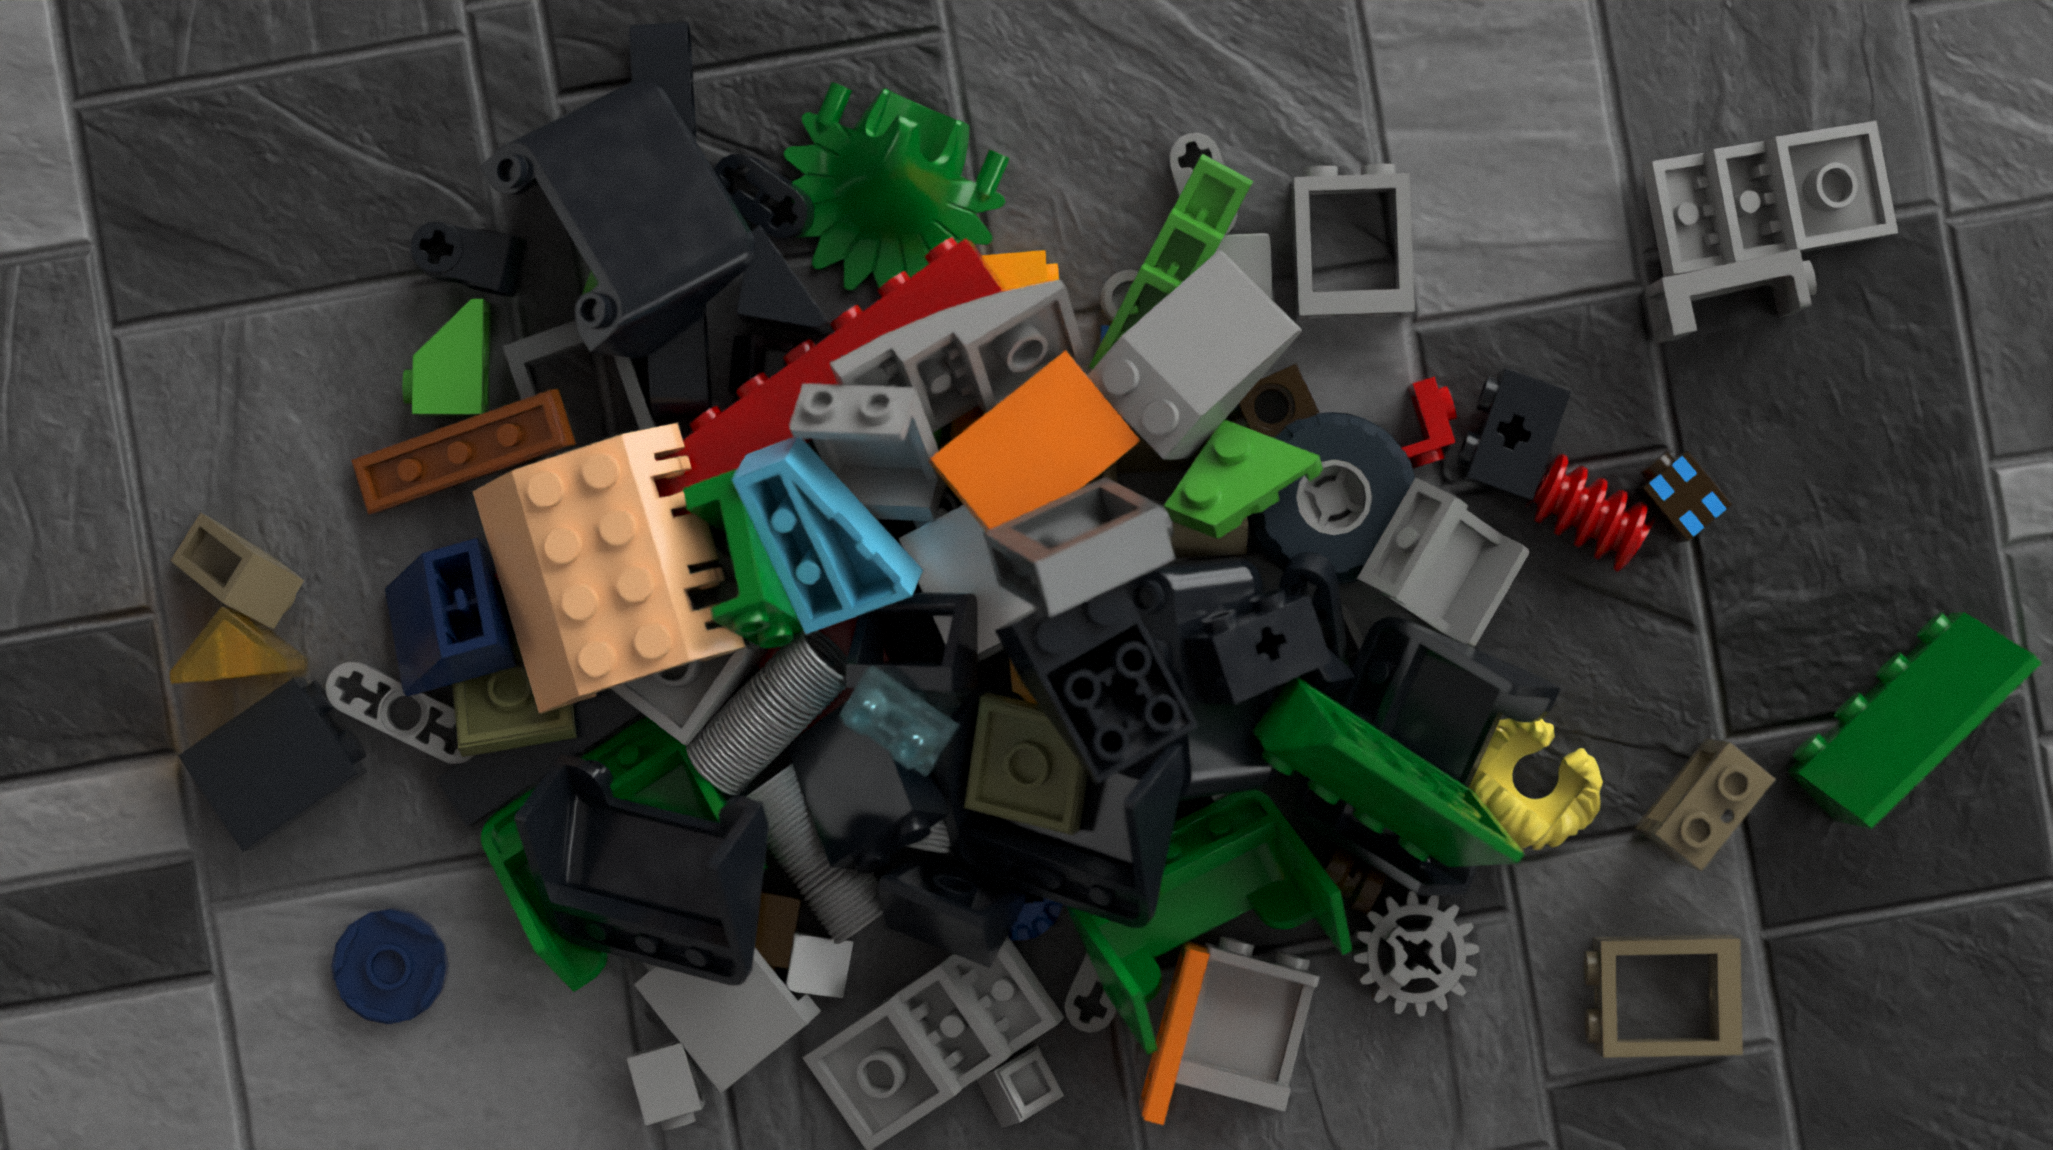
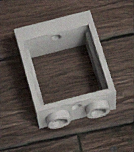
[1290,164,1415,320]

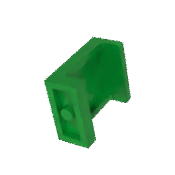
[683,469,804,648]

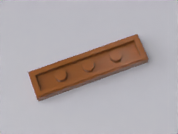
[351,389,576,515]

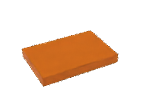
[928,350,1141,531]
[1139,941,1210,1126]

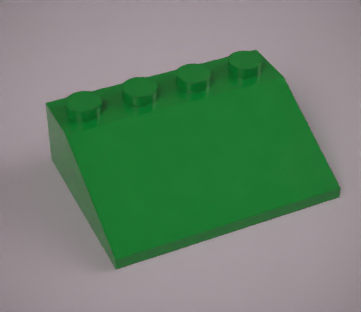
[1788,612,2042,829]
[1253,677,1524,867]

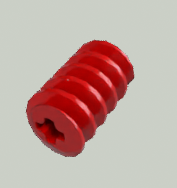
[1525,454,1655,572]

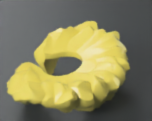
[1469,718,1603,850]

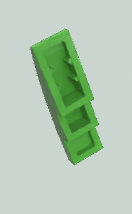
[1089,154,1253,369]

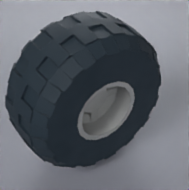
[1247,412,1415,585]

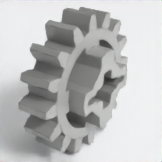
[1352,890,1479,1017]

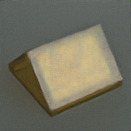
[169,607,309,684]

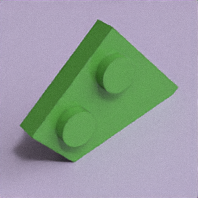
[1164,419,1323,539]

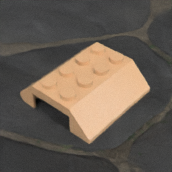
[472,423,746,713]

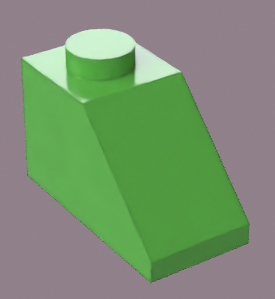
[402,299,491,418]

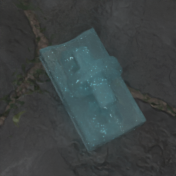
[839,665,960,776]

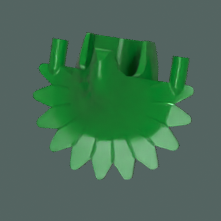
[784,82,1010,291]

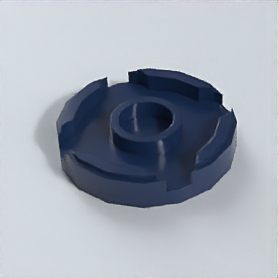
[331,908,449,1024]

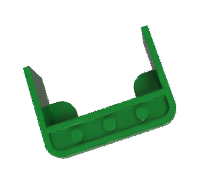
[1067,790,1352,1055]

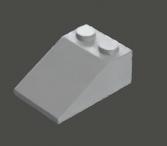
[1087,251,1303,459]

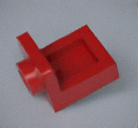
[1401,376,1457,469]

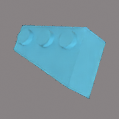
[732,437,923,634]

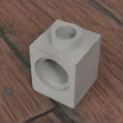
[626,1040,706,1131]

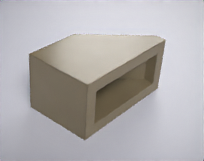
[170,512,304,629]

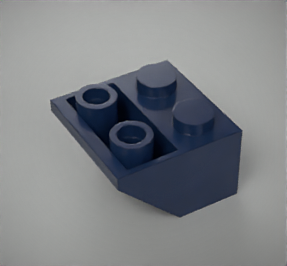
[385,538,517,697]

